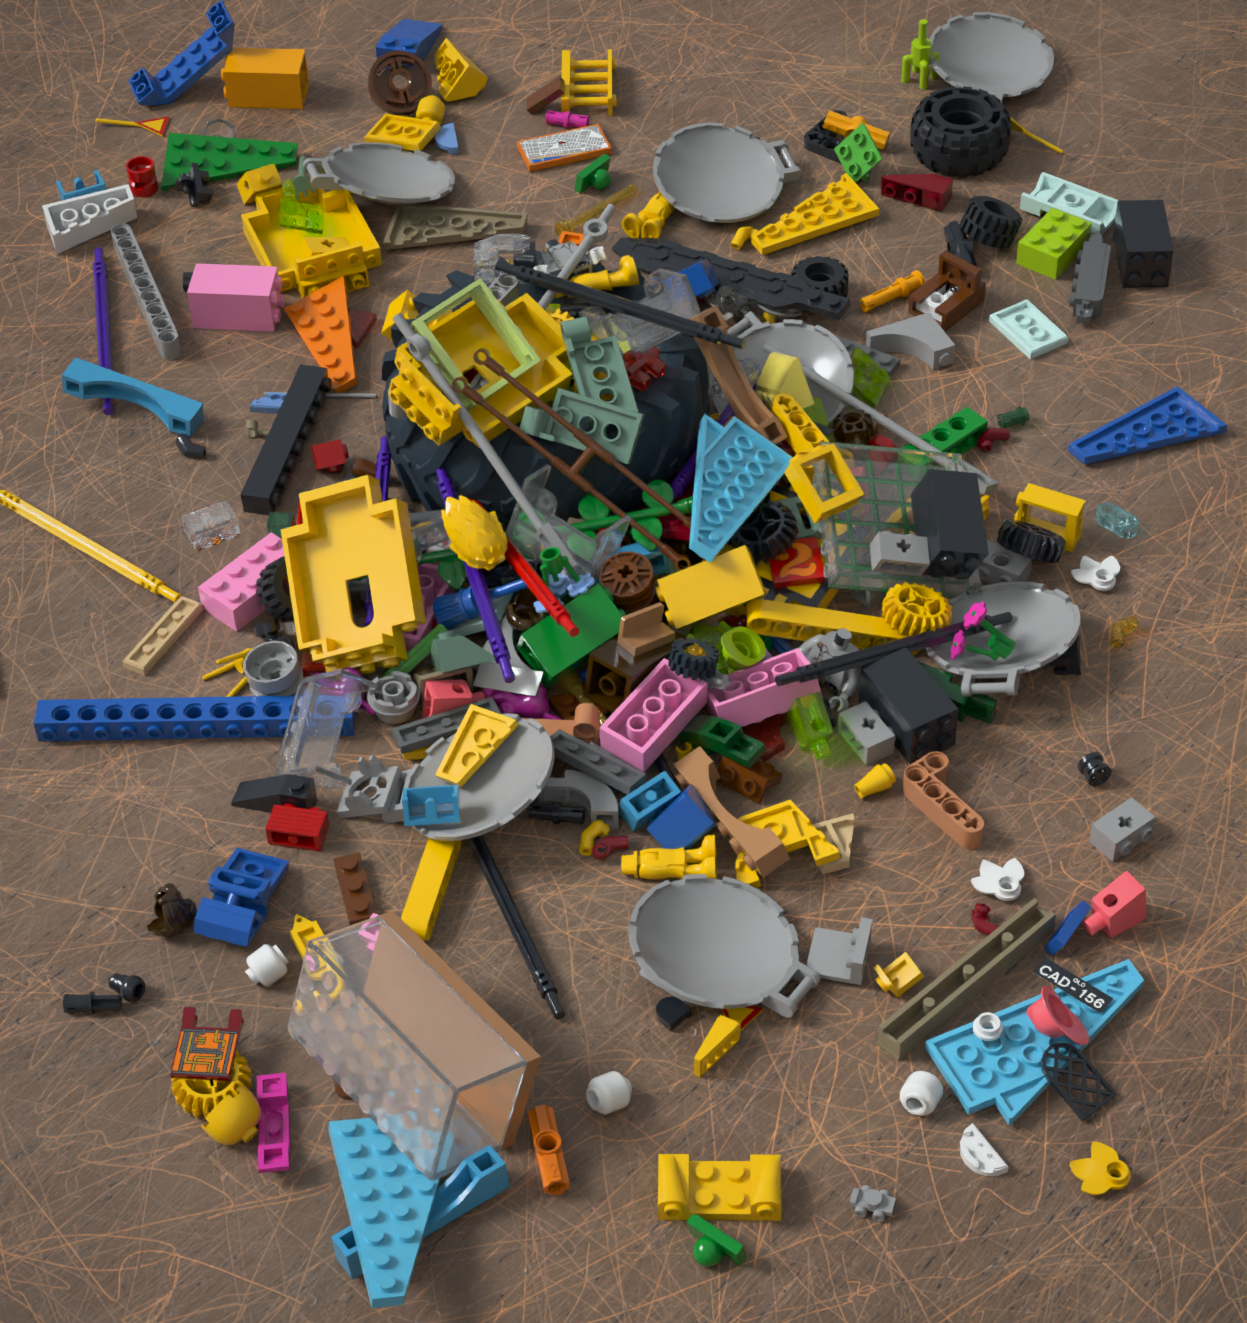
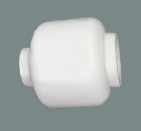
[245,944,289,987]
[586,1071,632,1115]
[900,1071,943,1116]

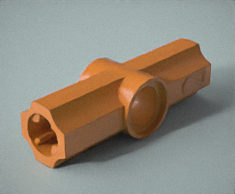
[527,1104,570,1196]

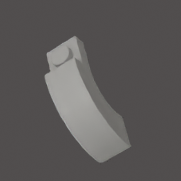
[538,770,619,829]

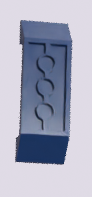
[128,0,235,106]

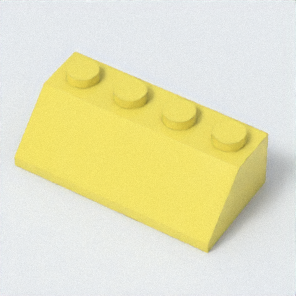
[755,352,814,409]

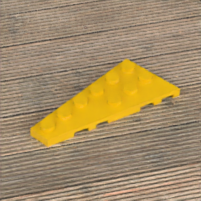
[751,173,879,255]

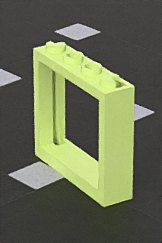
[409,278,541,412]

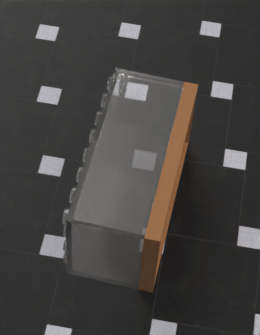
[287,911,541,1181]

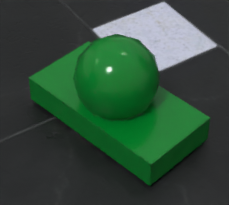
[574,154,611,194]
[687,1214,747,1268]

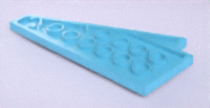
[689,414,793,563]
[925,959,1144,1125]
[328,1114,452,1308]

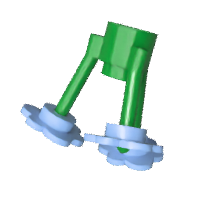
[534,547,595,612]

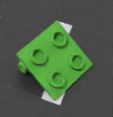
[834,123,883,183]

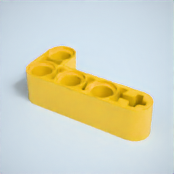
[770,393,832,482]

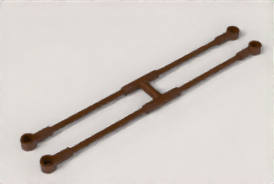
[452,348,691,571]

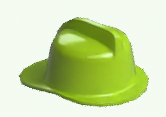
[721,626,766,669]

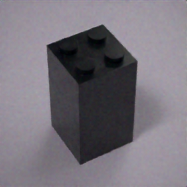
[1113,200,1174,288]
[910,469,989,580]
[859,647,958,765]

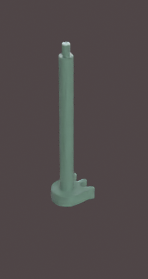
[293,155,315,199]

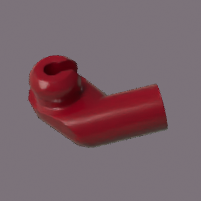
[971,903,1000,936]

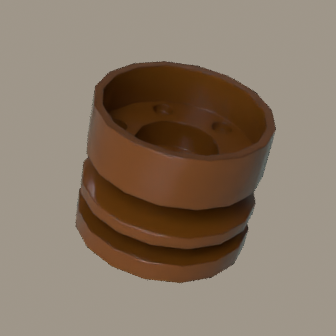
[599,551,659,615]

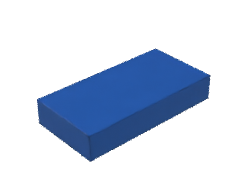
[1044,901,1091,956]

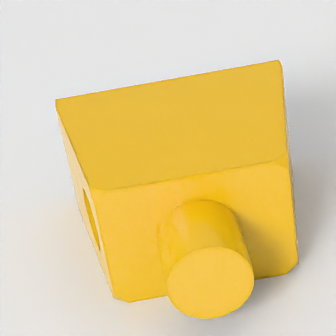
[237,164,283,205]

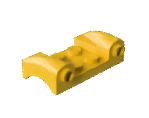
[658,1154,782,1221]

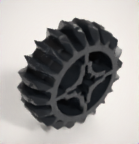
[731,500,799,565]
[997,519,1066,563]

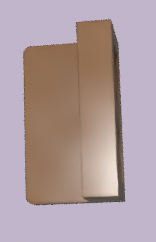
[617,602,675,657]

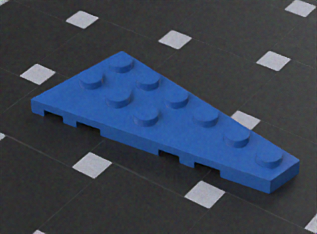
[1068,386,1227,464]

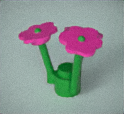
[951,602,1016,661]

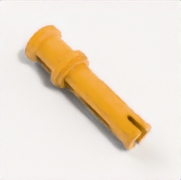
[859,270,925,312]

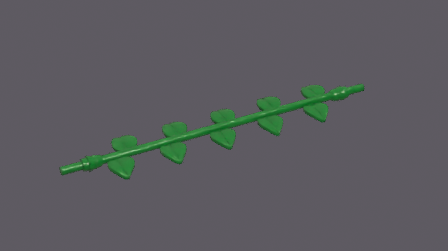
[350,480,693,591]

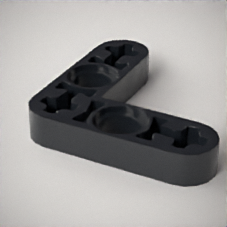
[804,110,847,164]

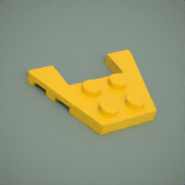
[735,800,841,888]

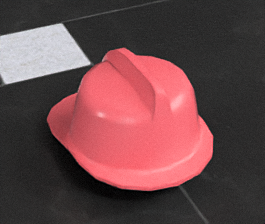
[1026,985,1089,1045]

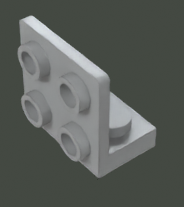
[806,917,873,985]

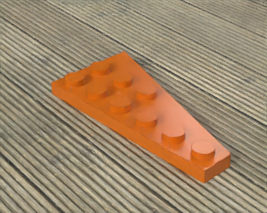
[284,276,358,393]

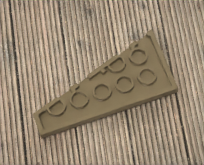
[383,204,528,250]

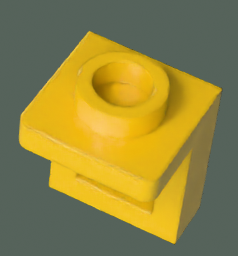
[873,952,925,998]

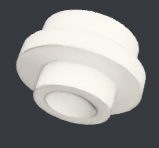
[973,1012,1003,1041]

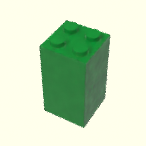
[517,583,626,689]

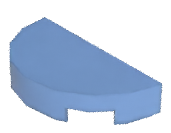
[435,123,459,154]
[250,392,286,413]

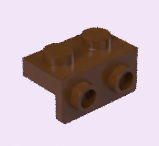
[717,756,783,803]

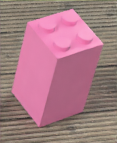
[187,263,285,332]

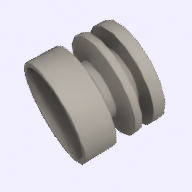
[243,641,307,696]

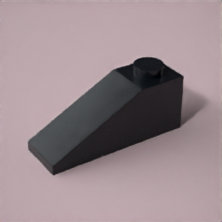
[231,774,317,813]

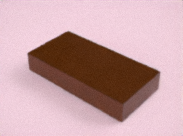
[527,76,565,115]

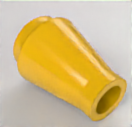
[854,763,896,799]

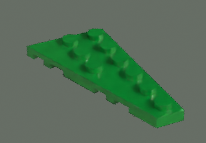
[161,133,298,191]

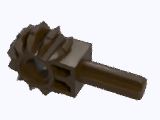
[832,409,874,465]

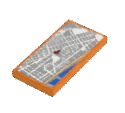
[517,124,612,172]

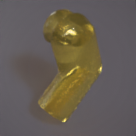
[1110,615,1139,648]

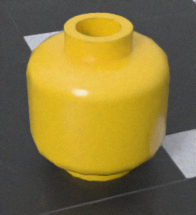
[416,95,445,125]

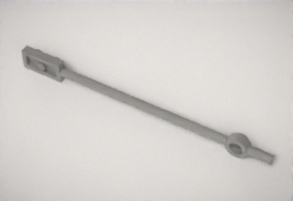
[470,204,616,391]
[392,313,578,577]
[763,343,999,495]

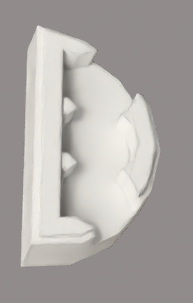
[960,1123,1008,1176]

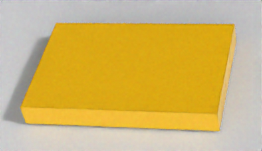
[364,114,441,151]

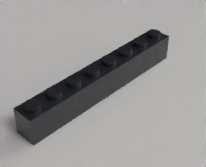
[240,364,332,516]

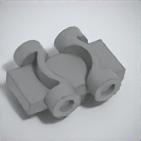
[849,1185,896,1222]

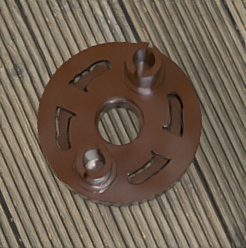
[368,50,432,115]

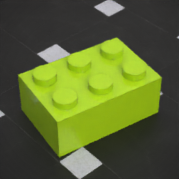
[1016,207,1092,280]

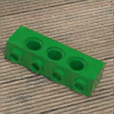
[898,407,988,482]

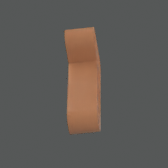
[522,703,600,745]
[903,751,984,850]

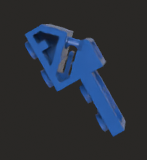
[194,848,289,947]

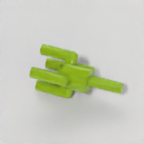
[901,19,940,90]

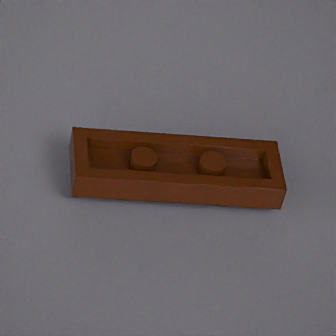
[333,853,376,929]

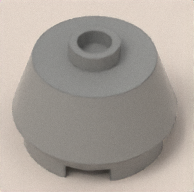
[367,671,420,724]

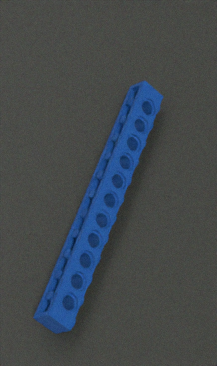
[34,694,357,741]

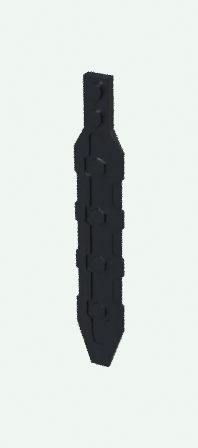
[612,238,851,320]

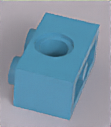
[618,771,681,832]

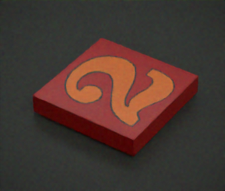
[768,537,826,589]

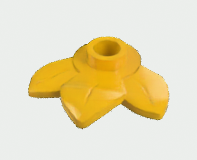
[1070,1141,1131,1195]

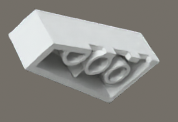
[42,184,137,254]

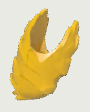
[441,495,507,571]

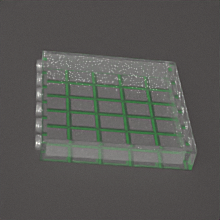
[811,441,981,597]

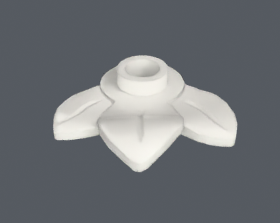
[1071,556,1120,591]
[971,858,1024,901]

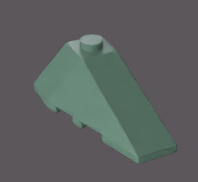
[429,630,495,673]

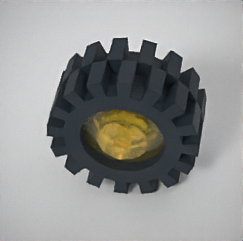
[668,637,719,680]

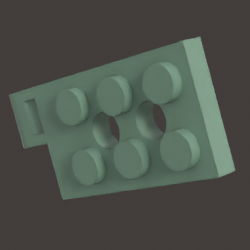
[560,317,638,427]
[519,388,645,464]

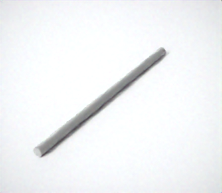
[264,392,377,398]

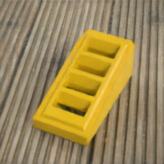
[694,1015,741,1078]

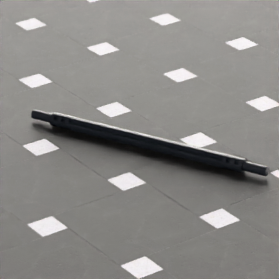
[495,260,746,349]
[775,612,1013,686]
[467,835,565,1019]

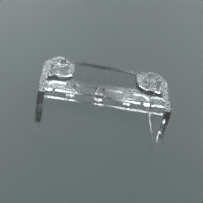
[506,464,631,580]
[276,669,377,789]

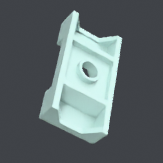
[1020,172,1119,235]

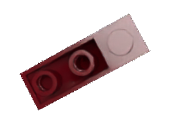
[881,174,953,212]

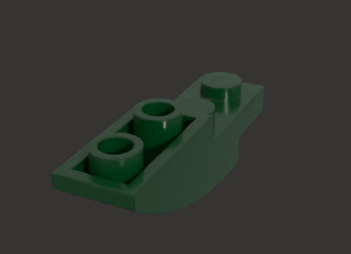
[918,661,997,724]
[675,714,766,768]

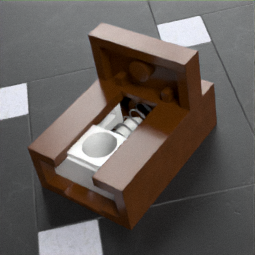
[908,250,986,332]

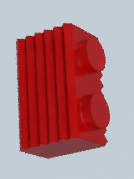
[265,804,330,852]

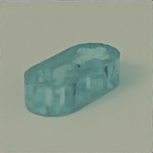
[1095,502,1139,538]

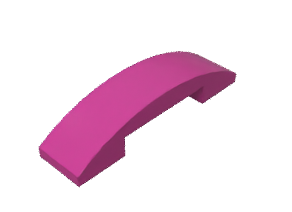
[257,1073,290,1173]

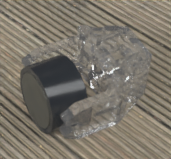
[473,234,537,285]

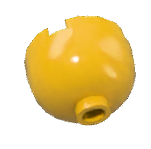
[201,1085,261,1145]

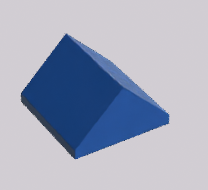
[647,784,716,850]

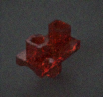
[623,346,667,392]

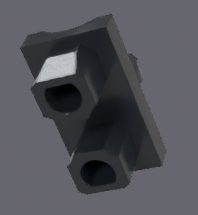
[175,163,213,208]

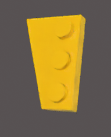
[435,704,519,787]

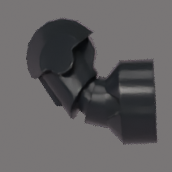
[253,619,294,648]

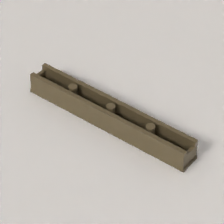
[877,898,1056,1061]

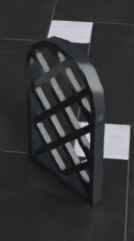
[1040,1043,1117,1121]

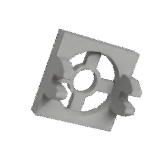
[337,755,402,818]

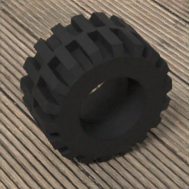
[960,196,1023,248]
[791,256,849,312]
[256,556,294,622]

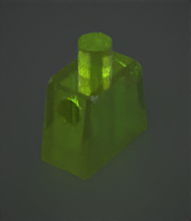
[786,691,833,760]

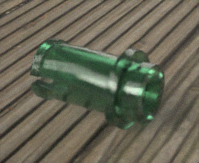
[997,406,1029,428]

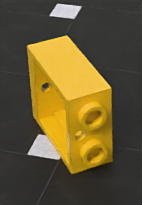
[784,443,865,524]
[1014,483,1086,552]

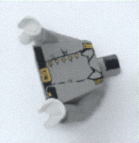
[534,239,607,280]
[799,628,861,712]

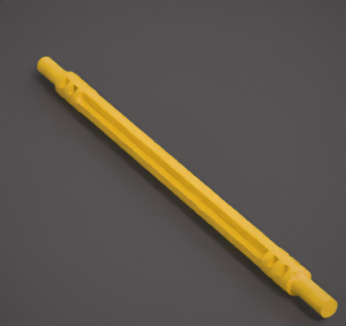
[0,490,182,603]

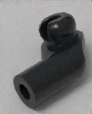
[176,434,206,458]

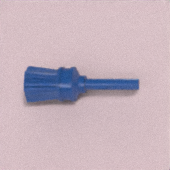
[432,579,528,630]

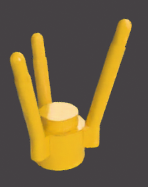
[202,648,253,697]

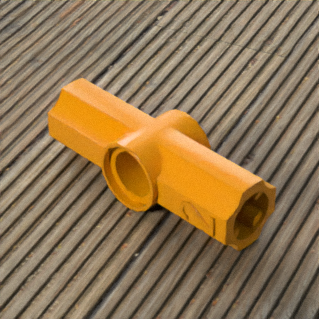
[823,110,890,151]

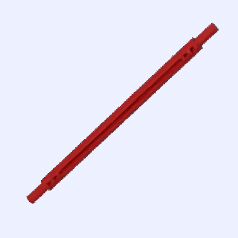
[468,497,579,637]

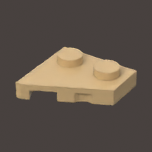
[812,813,855,874]

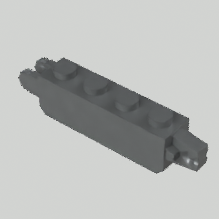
[1069,233,1111,324]

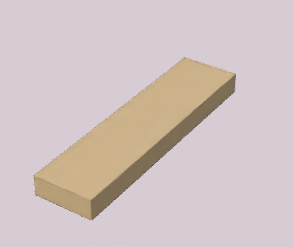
[122,596,203,676]

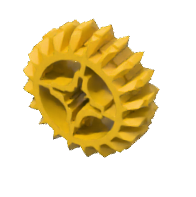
[882,582,952,636]
[171,1050,252,1119]

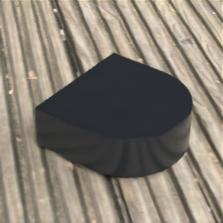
[656,997,691,1031]

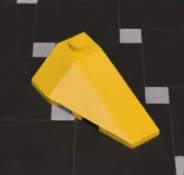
[434,38,488,102]

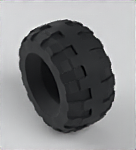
[910,86,1011,178]

